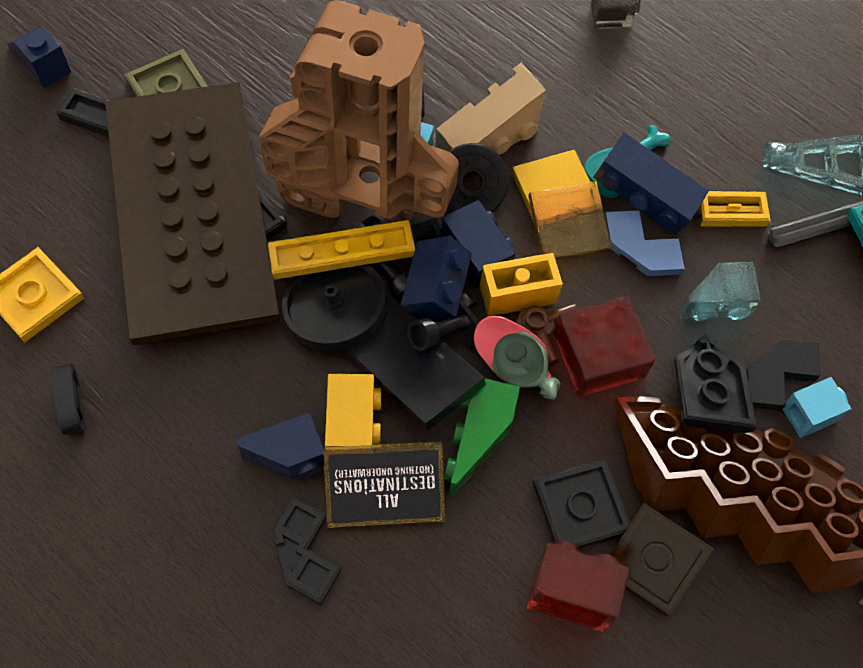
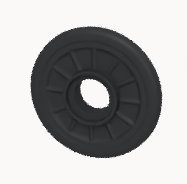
[447,143,509,213]

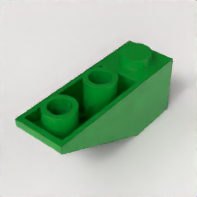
[444,379,520,495]

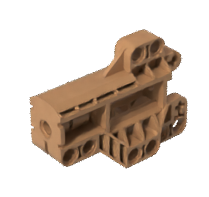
[259,0,459,222]

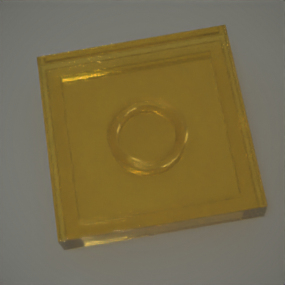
[528,181,611,259]

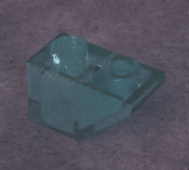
[680,262,761,321]

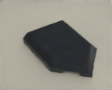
[674,334,757,434]

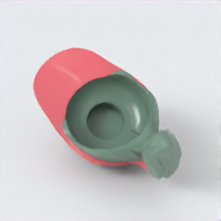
[474,316,561,399]

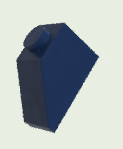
[7,26,71,88]
[235,412,327,479]

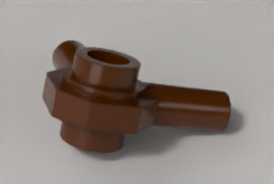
[516,303,579,367]

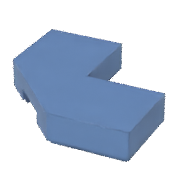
[604,211,685,276]

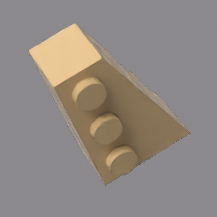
[435,62,546,155]

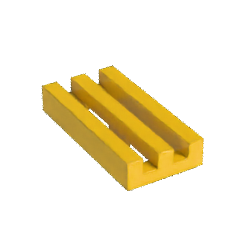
[698,191,771,227]

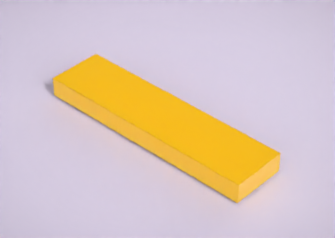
[268,220,415,280]

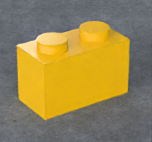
[479,253,563,317]
[325,374,381,459]

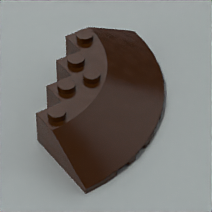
[614,397,863,593]

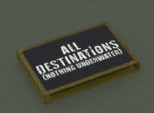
[323,441,445,528]

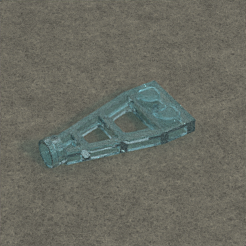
[763,134,863,196]

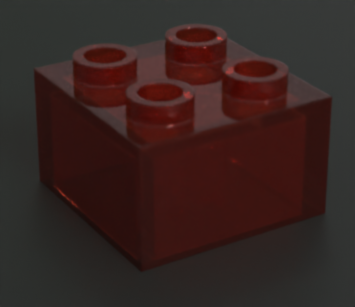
[553,296,655,396]
[525,541,630,632]

